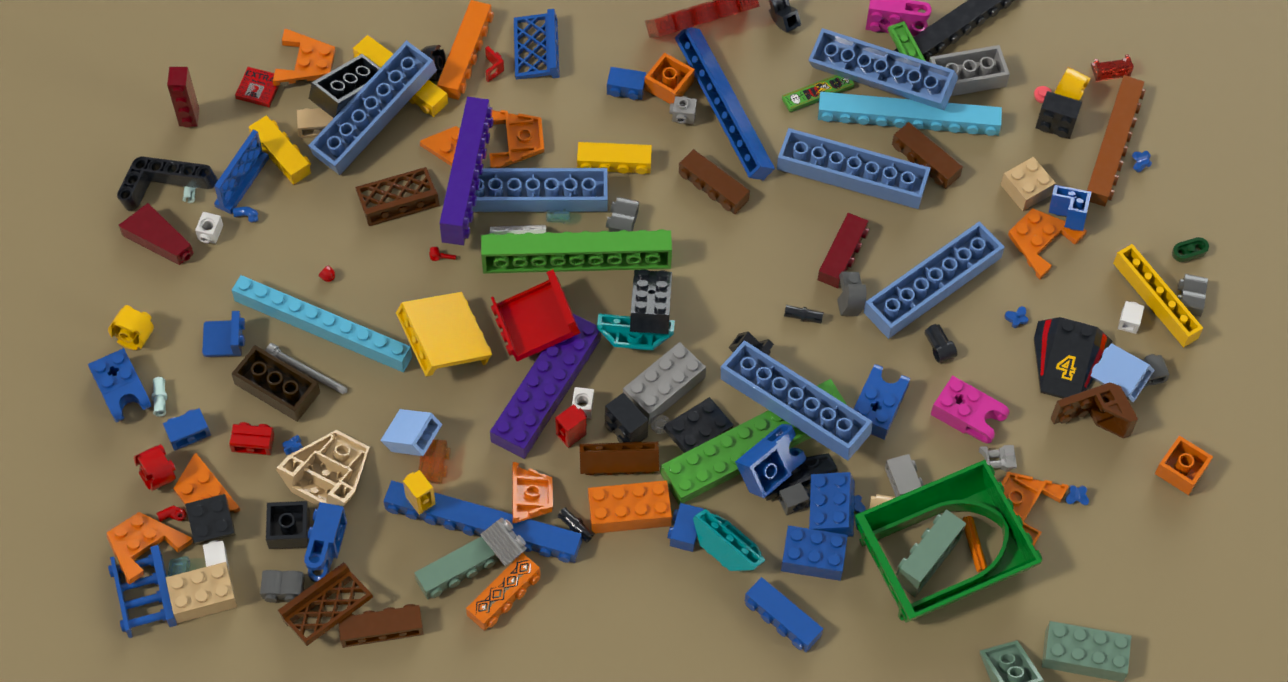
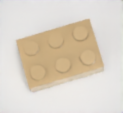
[166,562,238,623]

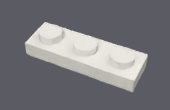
[490,225,546,235]

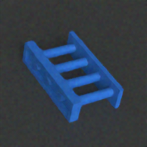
[108,545,177,638]

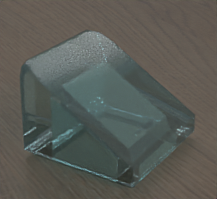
[168,556,190,577]

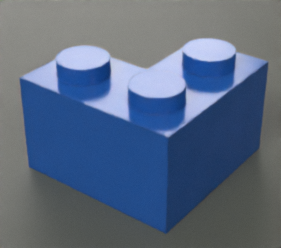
[1049,185,1091,231]

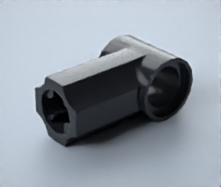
[924,324,957,363]

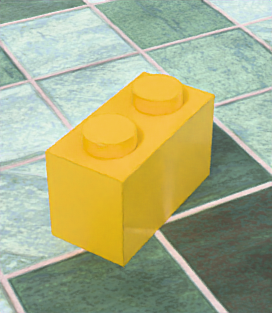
[403,470,436,515]

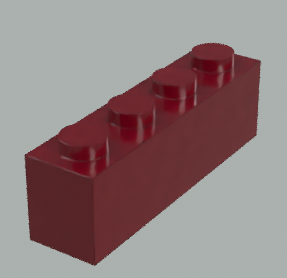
[167,67,199,128]
[817,213,870,288]

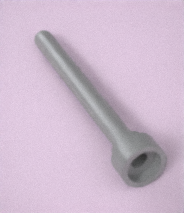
[265,343,347,394]

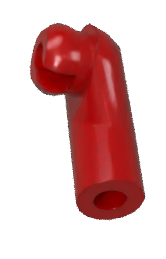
[156,505,187,522]

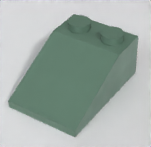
[980,640,1044,682]

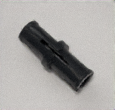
[784,304,824,324]
[557,507,595,543]

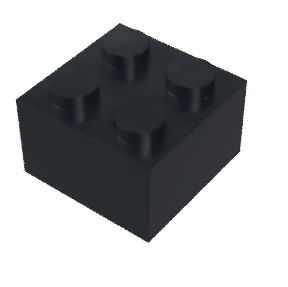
[1035,91,1082,139]
[605,392,648,443]
[185,494,236,545]
[266,501,310,549]

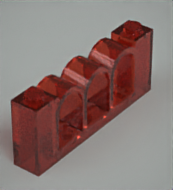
[645,0,760,38]

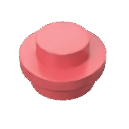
[1034,86,1052,103]

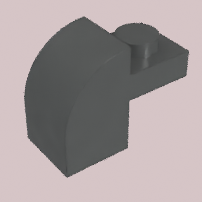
[837,272,867,316]

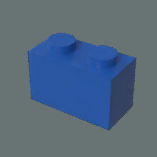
[607,67,646,100]
[163,408,211,451]
[667,503,704,552]

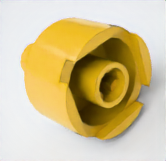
[1054,67,1091,101]
[108,305,154,350]

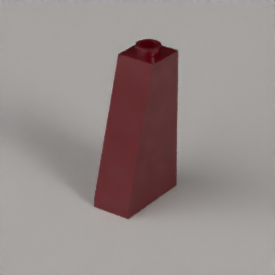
[119,203,194,265]

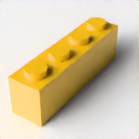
[248,115,311,185]
[577,142,652,174]

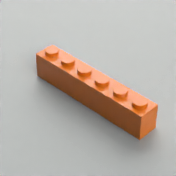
[437,0,494,100]

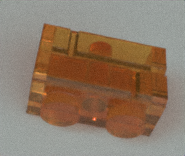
[418,439,451,484]

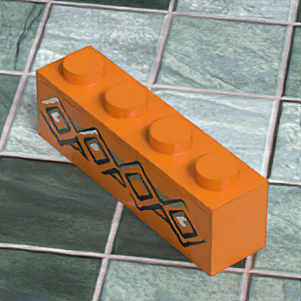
[466,553,541,631]

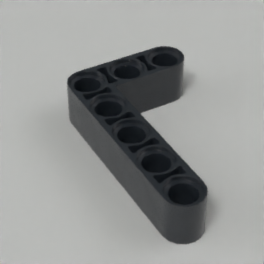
[117,156,218,211]

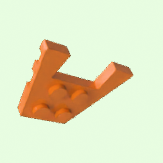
[273,29,335,86]
[489,110,544,168]
[1008,208,1087,279]
[1001,472,1069,547]
[107,512,192,585]

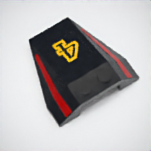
[1034,317,1113,399]

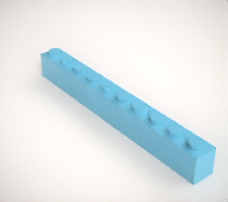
[818,92,1002,136]
[232,275,412,373]

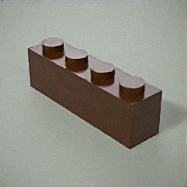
[892,122,963,189]
[679,149,750,214]
[579,442,659,475]
[338,604,424,648]

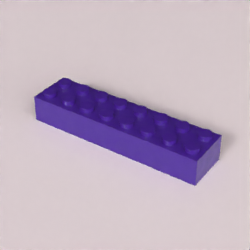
[439,97,493,246]
[490,314,602,459]

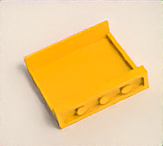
[396,292,492,377]

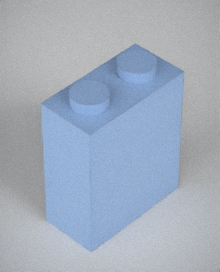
[1090,343,1155,403]
[380,409,443,456]

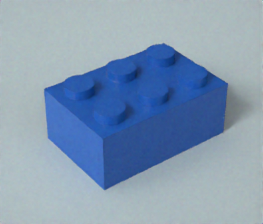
[809,472,855,537]
[781,525,848,581]

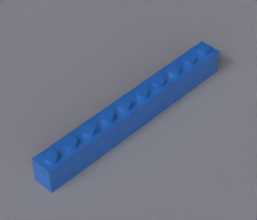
[675,26,775,180]
[383,480,582,563]

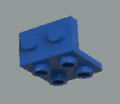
[202,311,245,357]

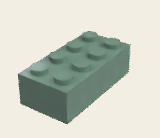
[896,509,966,597]
[1041,621,1131,682]

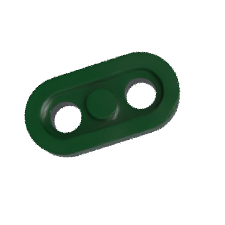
[1172,237,1209,262]

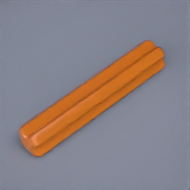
[962,516,987,573]

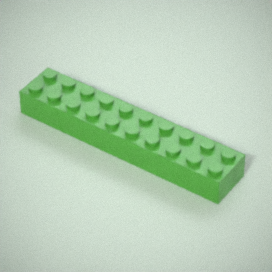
[481,229,672,274]
[660,379,847,505]

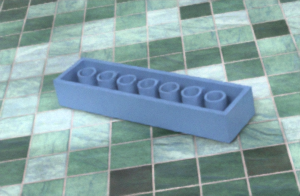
[808,28,958,111]
[308,40,437,175]
[777,128,930,209]
[472,168,608,212]
[864,221,1005,339]
[721,340,872,461]

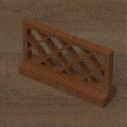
[355,167,440,226]
[278,562,373,646]

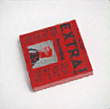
[235,67,280,108]

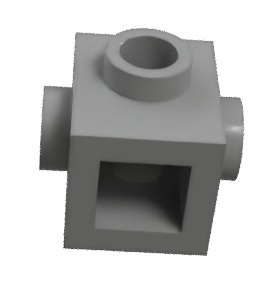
[669,96,697,124]

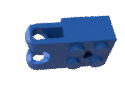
[88,348,152,423]
[854,364,910,440]
[735,424,806,498]
[304,502,347,582]

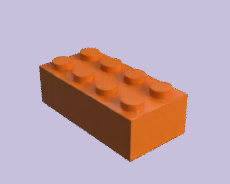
[588,480,672,534]

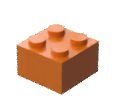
[644,52,695,104]
[1155,435,1213,495]

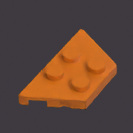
[420,126,460,166]
[173,453,240,513]
[512,462,553,523]

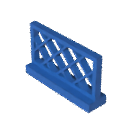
[514,9,560,80]
[214,130,269,214]

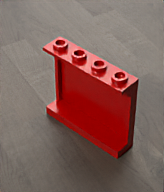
[491,269,580,362]

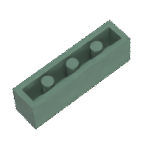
[414,536,498,599]

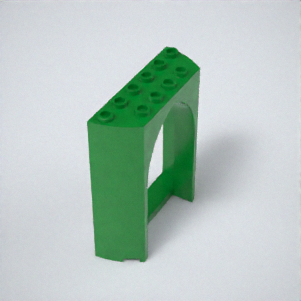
[855,460,1042,623]

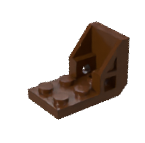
[1051,382,1138,439]

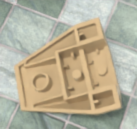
[276,430,370,507]

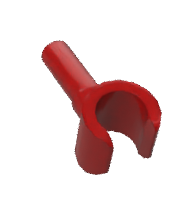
[429,247,456,261]

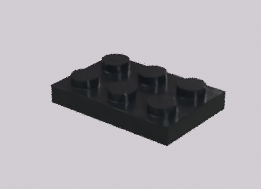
[663,397,734,453]

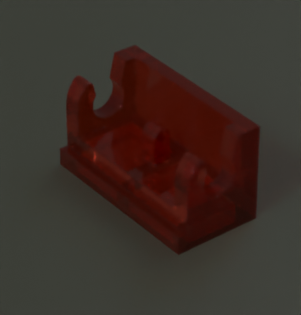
[1091,54,1134,81]

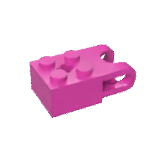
[865,0,932,36]
[931,375,1009,444]

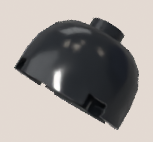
[421,45,446,81]

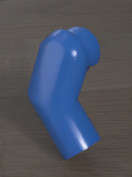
[233,206,259,222]

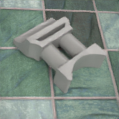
[978,445,1017,472]

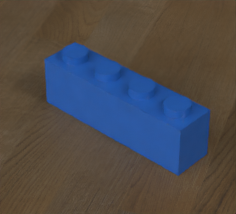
[745,577,824,652]

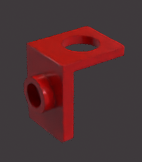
[485,46,504,82]

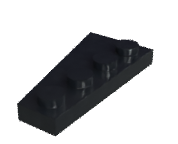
[765,453,838,501]

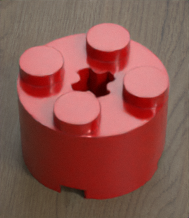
[134,444,176,491]

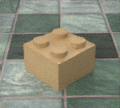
[1001,157,1056,211]

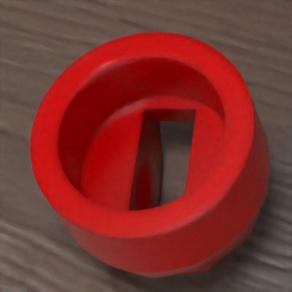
[319,265,335,282]

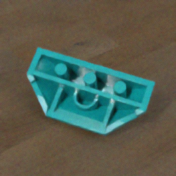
[597,314,675,350]
[693,509,765,571]

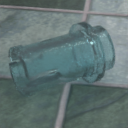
[546,209,570,224]

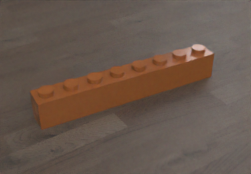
[1087,75,1146,207]

